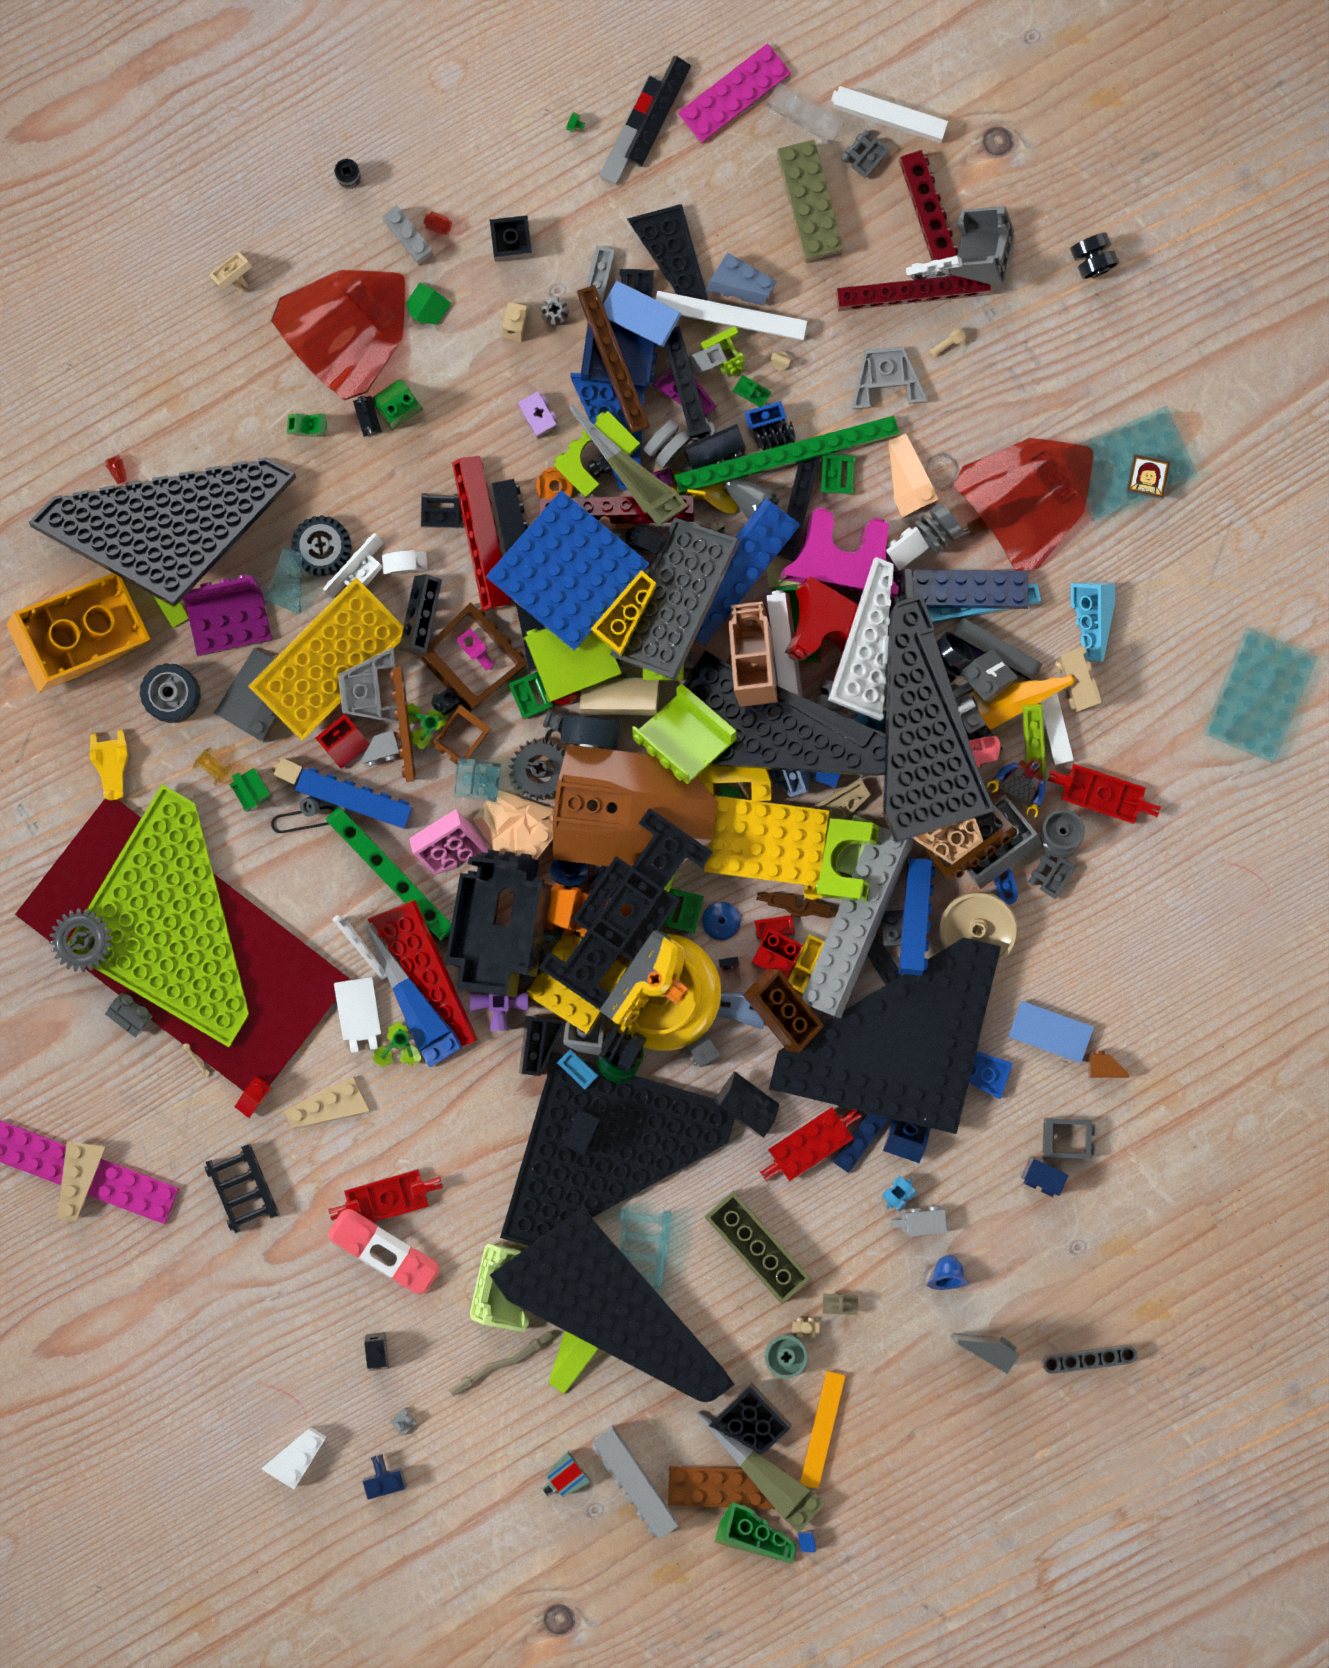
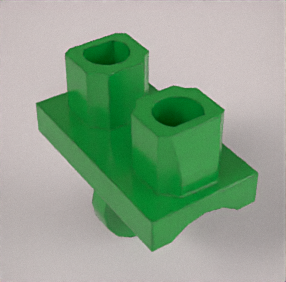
[732,374,771,407]

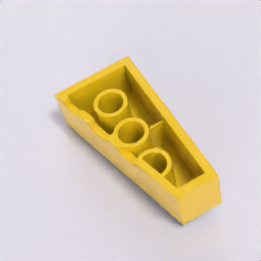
[591,570,657,657]

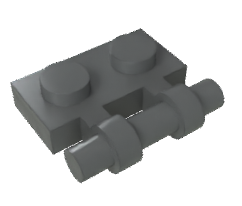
[841,130,890,179]
[1028,852,1076,899]

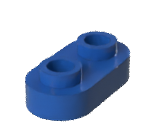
[994,869,1018,905]

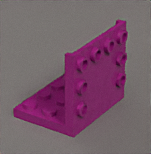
[180,574,272,656]

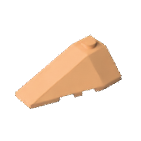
[888,433,939,518]

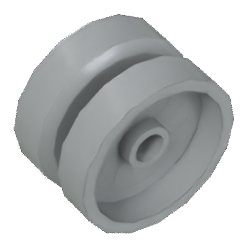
[643,420,691,469]

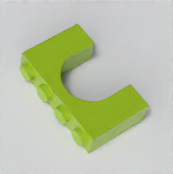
[554,411,641,498]
[816,818,879,902]

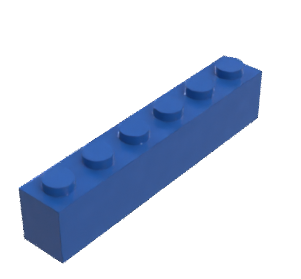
[295,767,413,829]
[899,858,935,976]

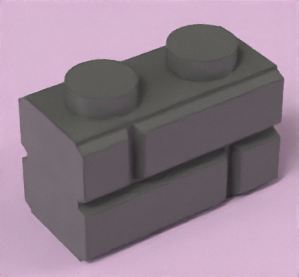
[105,992,152,1038]

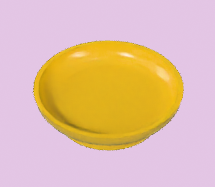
[616,934,721,1051]

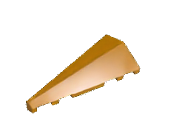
[973,674,1075,730]

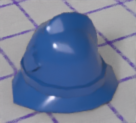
[926,1255,969,1290]

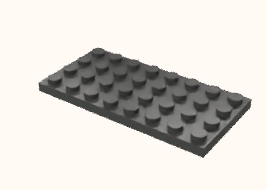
[610,518,740,680]

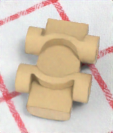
[792,1317,820,1338]

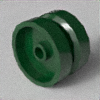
[597,1033,644,1083]

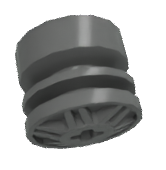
[913,502,964,554]

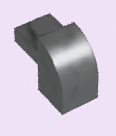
[956,694,986,735]

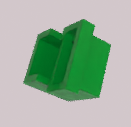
[229,768,272,812]

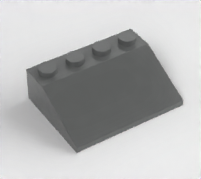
[214,648,278,743]
[966,794,1042,889]
[951,1334,1019,1374]

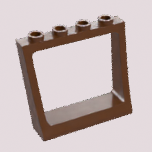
[418,602,528,713]
[922,803,1017,883]

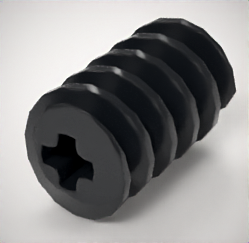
[754,420,796,451]

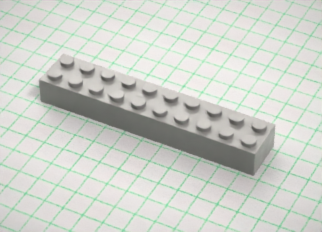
[802,826,914,1019]

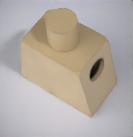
[502,302,529,342]

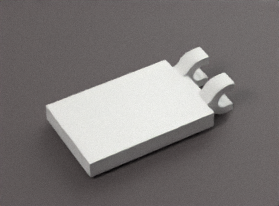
[334,977,381,1053]

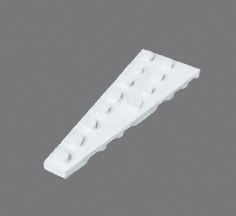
[828,557,894,721]

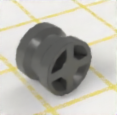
[543,709,563,732]

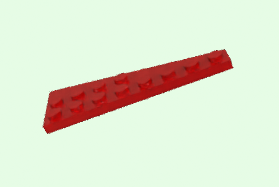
[368,900,478,1046]

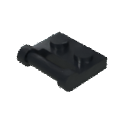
[619,269,654,298]
[421,493,460,528]

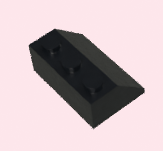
[684,424,746,470]
[712,1071,780,1138]

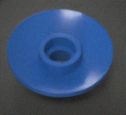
[702,902,741,940]

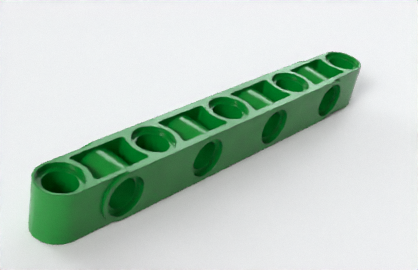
[325,806,451,942]

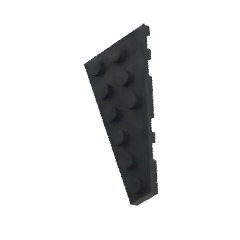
[627,204,709,301]

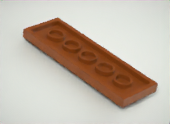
[668,1466,785,1509]

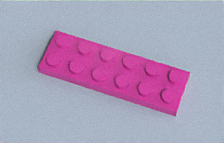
[678,43,791,144]

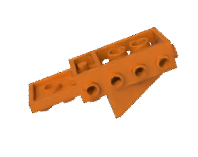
[545,881,632,937]

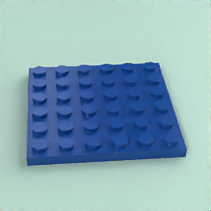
[486,490,649,651]

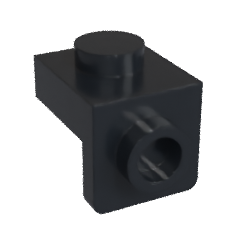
[431,687,462,716]

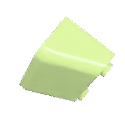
[470,1244,530,1332]

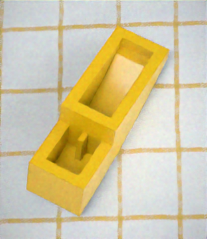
[788,934,825,996]

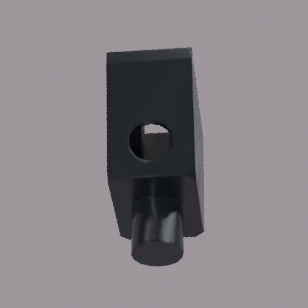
[364,1332,389,1371]

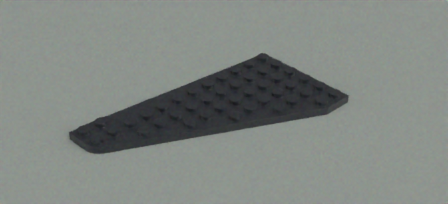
[643,650,886,776]

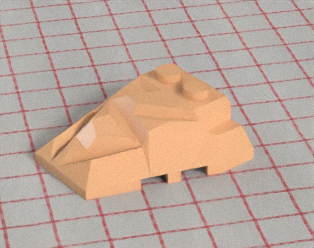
[473,789,554,860]
[913,818,983,864]

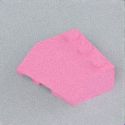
[409,809,489,875]

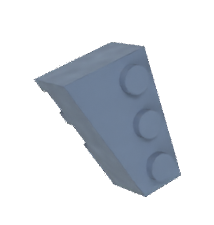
[706,252,777,306]

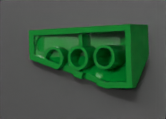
[715,1502,797,1564]

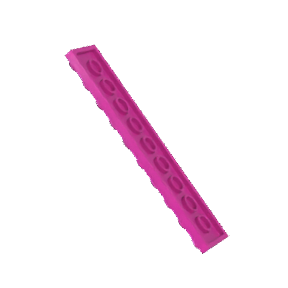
[0,1120,179,1224]

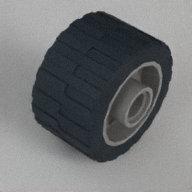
[139,663,201,723]

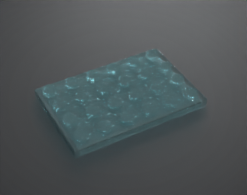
[1062,406,1198,522]
[1202,628,1318,763]

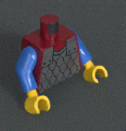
[986,757,1045,819]

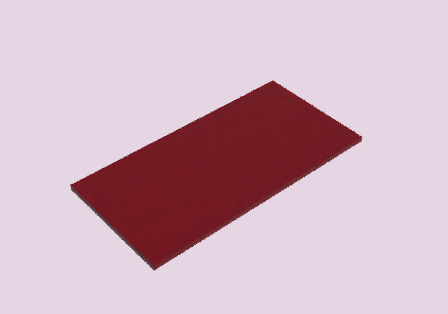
[15,798,352,1092]

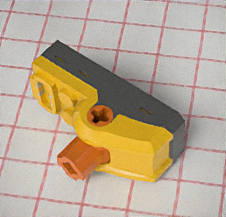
[599,930,690,1027]

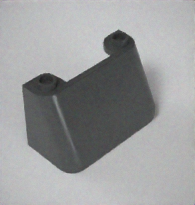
[948,206,1014,286]

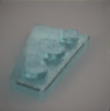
[264,547,302,614]

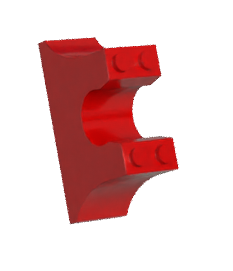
[784,576,889,682]

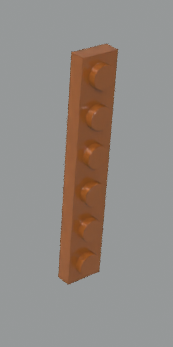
[390,665,416,782]

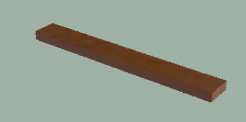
[576,285,650,434]

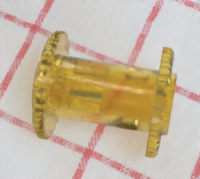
[193,747,232,786]

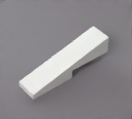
[1039,693,1074,766]

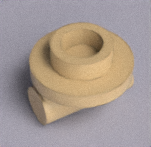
[771,351,791,371]

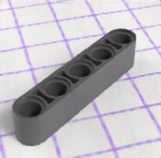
[953,618,1042,681]
[1042,1345,1138,1374]

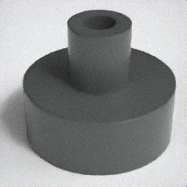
[300,796,320,817]

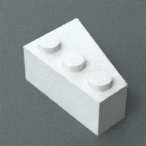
[262,1427,327,1489]

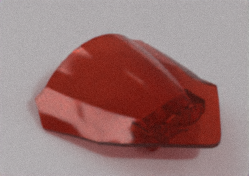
[271,270,405,401]
[953,438,1094,571]

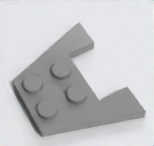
[852,346,928,410]
[338,648,399,723]

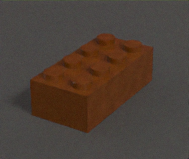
[743,969,824,1052]

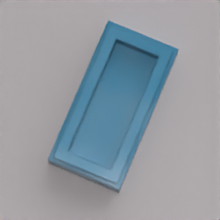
[557,1049,598,1089]

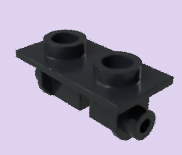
[353,395,382,437]

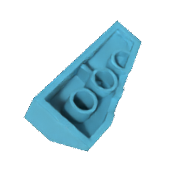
[1071,582,1115,662]

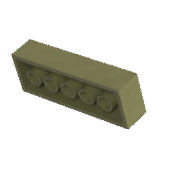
[777,140,843,263]
[704,1191,811,1304]

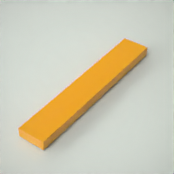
[800,1370,845,1489]

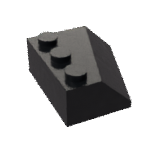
[708,1382,792,1455]

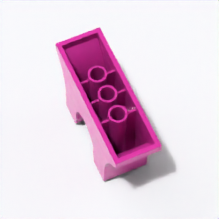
[779,508,899,599]

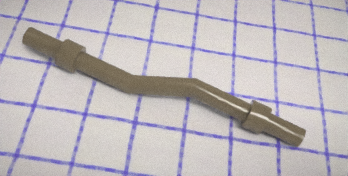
[449,1331,553,1397]

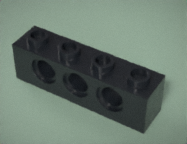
[399,574,442,655]

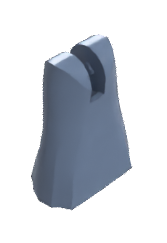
[717,992,765,1029]

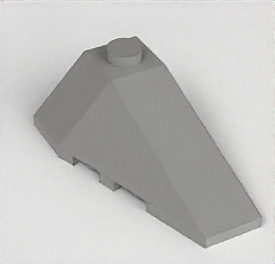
[563,1013,605,1055]

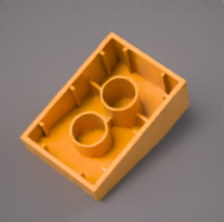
[6,573,151,693]

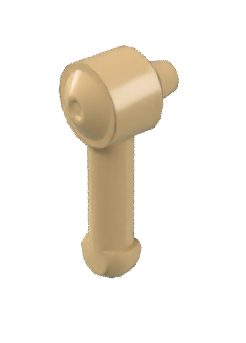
[930,327,966,357]

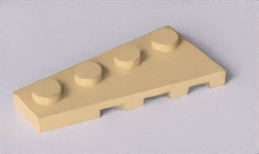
[810,778,870,838]
[284,1077,370,1128]
[57,1142,106,1221]

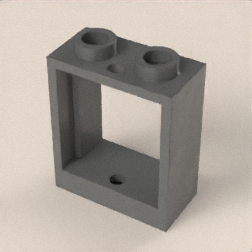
[1042,1118,1095,1159]

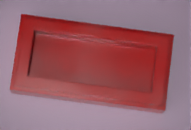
[754,915,795,939]

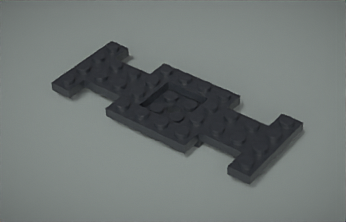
[539,808,713,1010]

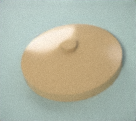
[940,891,1017,963]

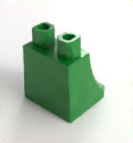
[373,380,423,430]

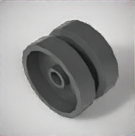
[1040,810,1085,858]

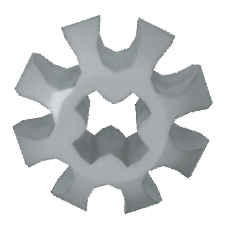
[540,297,569,325]

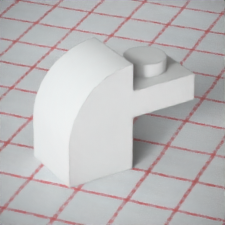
[382,550,428,574]

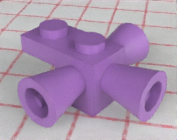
[470,992,528,1031]

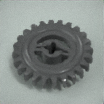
[508,738,564,801]
[49,909,113,972]

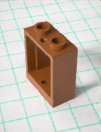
[433,705,492,766]

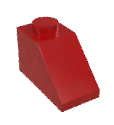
[234,1076,273,1119]

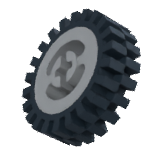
[291,515,352,576]

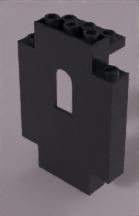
[445,850,552,998]

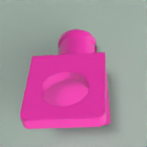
[456,628,495,671]

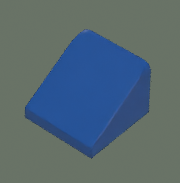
[798,1530,817,1552]

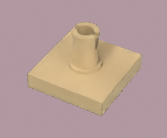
[209,251,252,292]

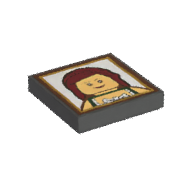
[1126,454,1171,499]

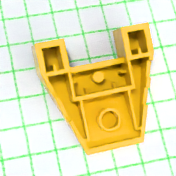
[697,765,772,801]

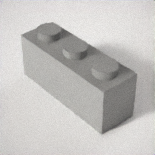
[382,205,433,266]

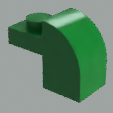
[287,413,327,437]

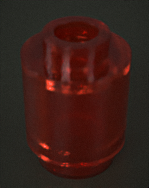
[423,211,453,235]

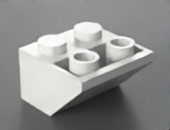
[886,527,929,571]

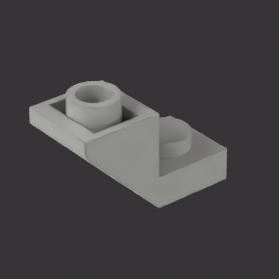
[688,343,727,375]

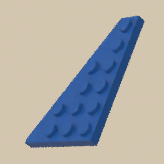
[570,373,644,491]

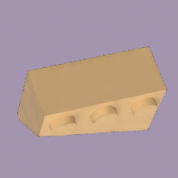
[1055,646,1102,713]

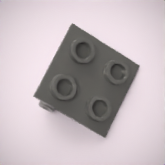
[881,910,904,947]

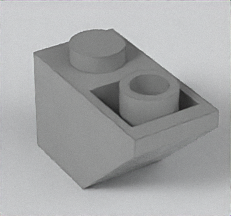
[361,730,400,767]

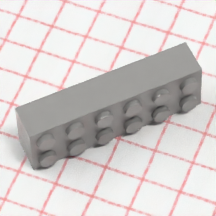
[592,1425,678,1540]

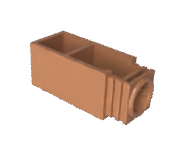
[729,602,778,707]

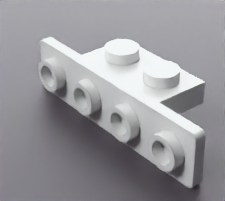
[323,533,384,598]

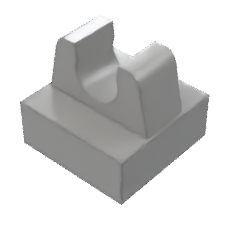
[390,1408,417,1436]

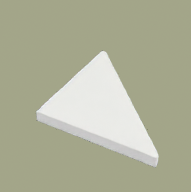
[332,915,387,980]

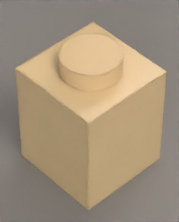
[272,757,304,786]

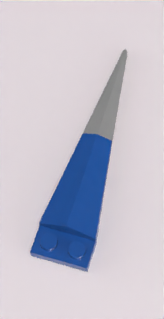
[367,926,463,1068]

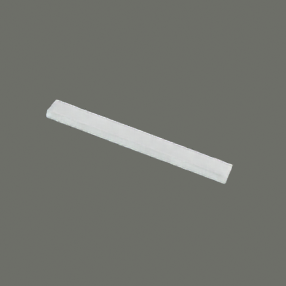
[656,291,807,341]

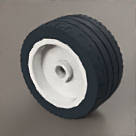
[561,715,620,749]

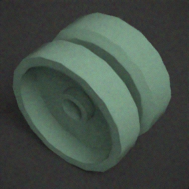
[764,1334,807,1379]

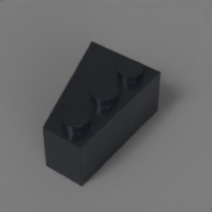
[519,1016,567,1076]

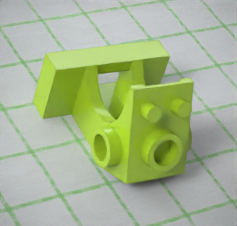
[701,326,746,378]

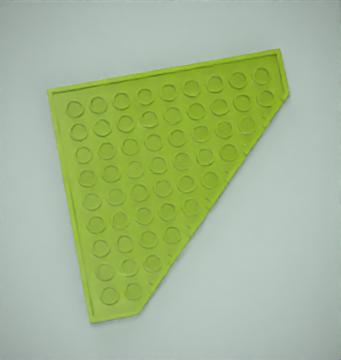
[67,784,249,1047]

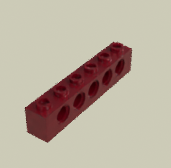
[899,150,959,261]

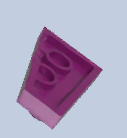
[652,369,717,416]

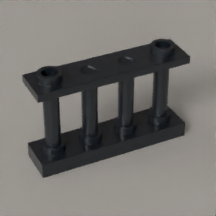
[204,1144,280,1233]

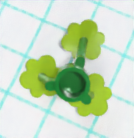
[408,702,449,750]
[372,1022,421,1067]

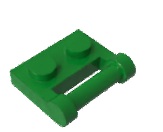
[821,454,857,495]
[509,672,555,719]
[663,888,704,934]

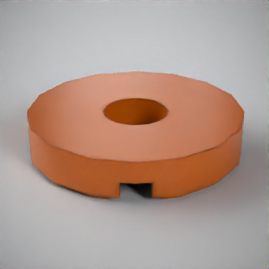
[536,467,574,499]

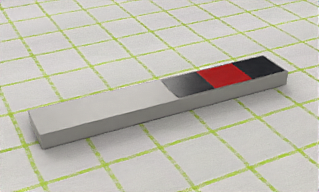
[599,74,662,185]

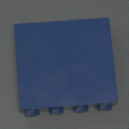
[581,321,659,389]

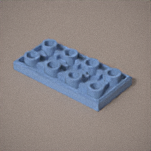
[603,281,681,347]
[1008,1001,1094,1063]

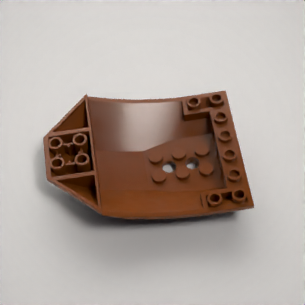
[553,745,718,866]

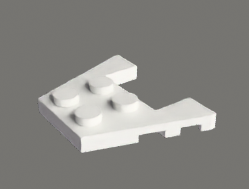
[906,256,962,280]

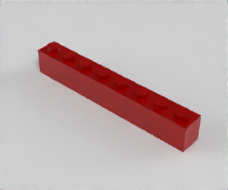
[452,456,511,611]

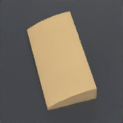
[580,678,659,715]

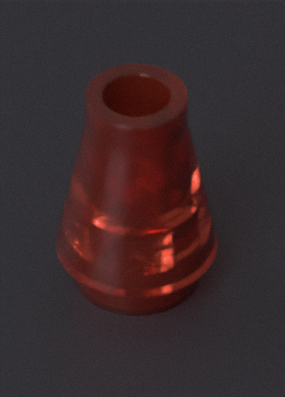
[105,455,128,485]

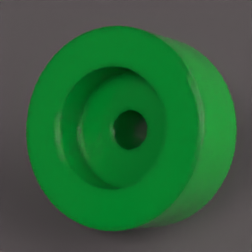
[566,112,585,132]

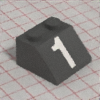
[960,649,1018,703]

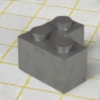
[684,1033,720,1067]

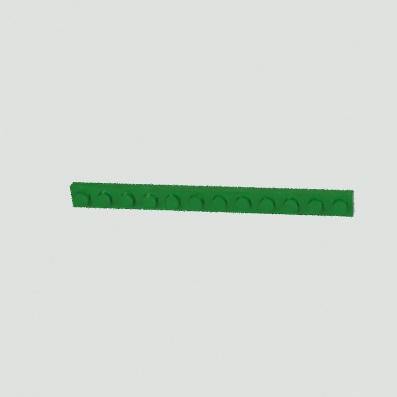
[674,415,900,495]

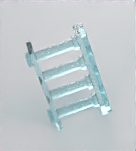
[620,1205,672,1289]

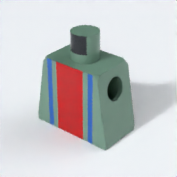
[542,1451,590,1497]

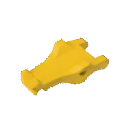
[89,729,129,801]

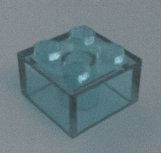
[454,758,501,802]

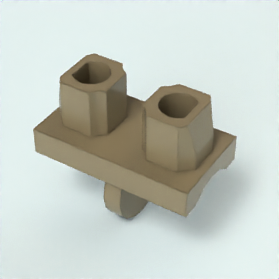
[822,1294,858,1315]

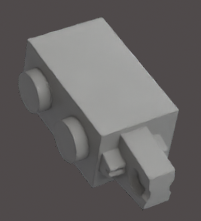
[892,1206,947,1237]

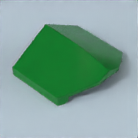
[405,282,452,325]

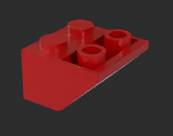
[315,714,370,769]
[751,928,803,978]

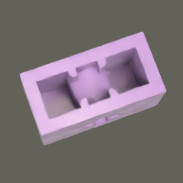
[518,391,558,438]

